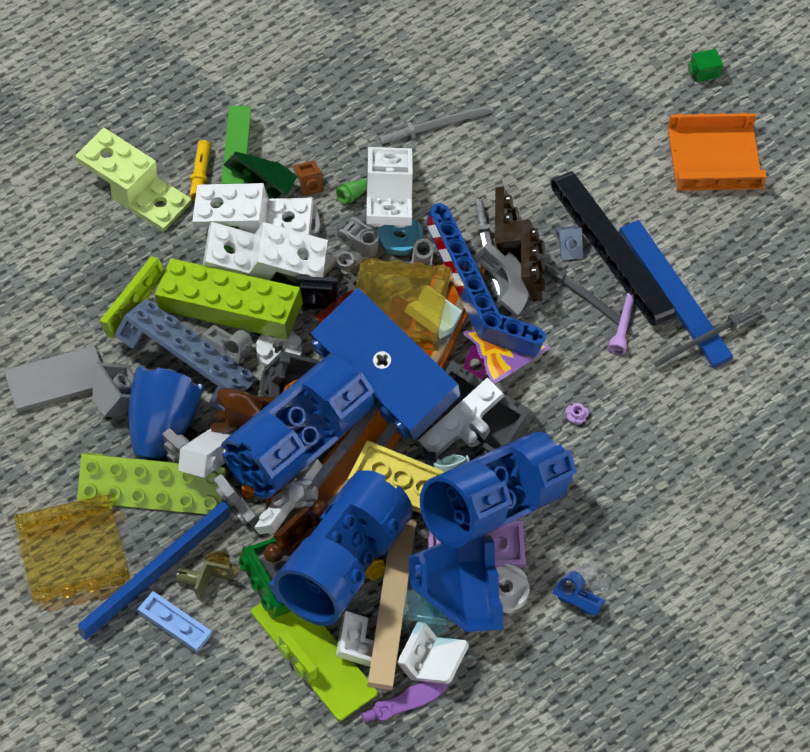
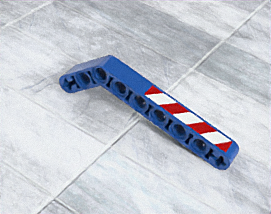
[426,203,546,357]

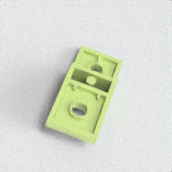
[75,127,192,232]

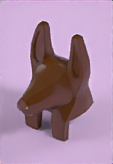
[211,388,275,433]

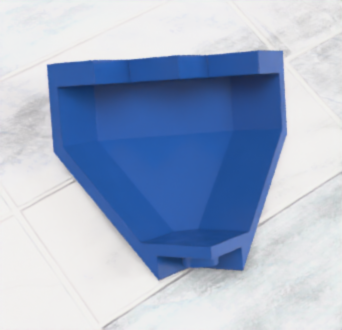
[409,535,503,632]

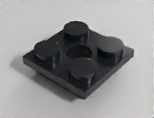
[296,274,338,311]

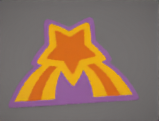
[463,330,550,384]

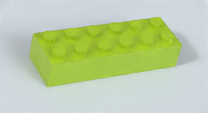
[154,258,303,340]

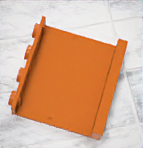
[668,113,767,191]

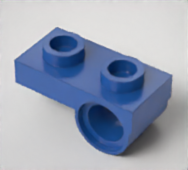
[552,571,606,616]

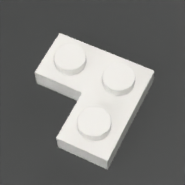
[336,611,374,667]

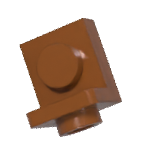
[293,161,324,196]

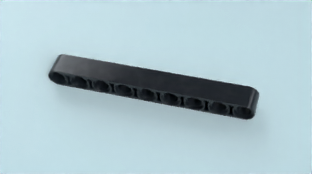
[550,171,675,326]

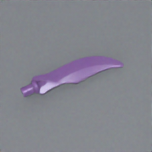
[361,682,451,723]

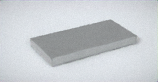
[4,346,100,413]

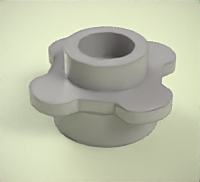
[333,251,359,275]

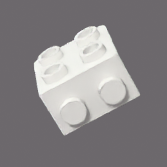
[397,622,469,684]

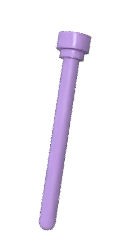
[608,293,634,356]

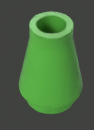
[336,178,367,204]

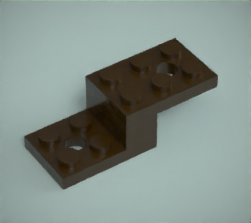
[495,186,545,302]

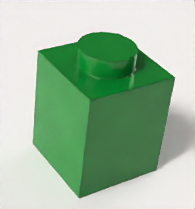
[688,49,723,83]

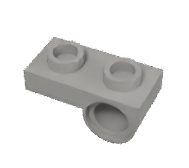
[201,325,252,364]
[162,428,190,463]

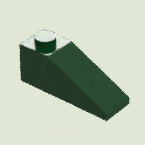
[224,151,298,199]

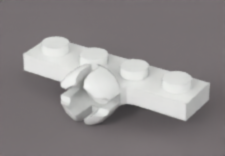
[418,378,504,459]
[254,459,323,535]

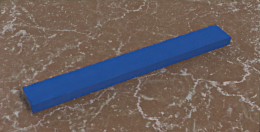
[619,220,733,368]
[78,501,230,641]

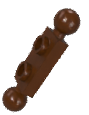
[264,500,328,563]

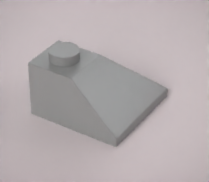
[92,362,134,417]

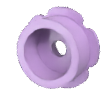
[565,403,588,425]

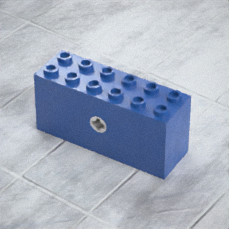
[311,288,460,442]

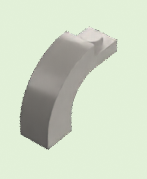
[474,242,528,319]

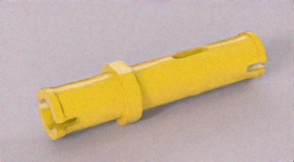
[189,140,211,201]

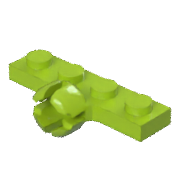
[99,256,165,339]

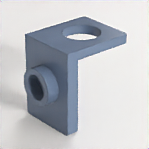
[555,226,584,260]

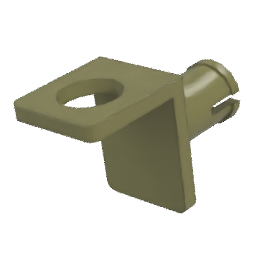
[176,561,235,601]

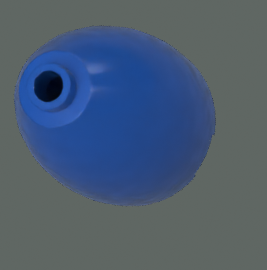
[128,366,204,461]

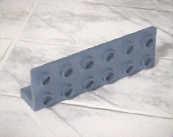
[114,299,258,411]

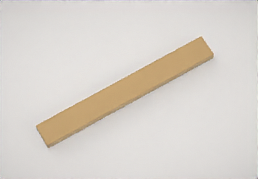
[367,519,417,690]

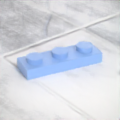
[138,591,212,653]

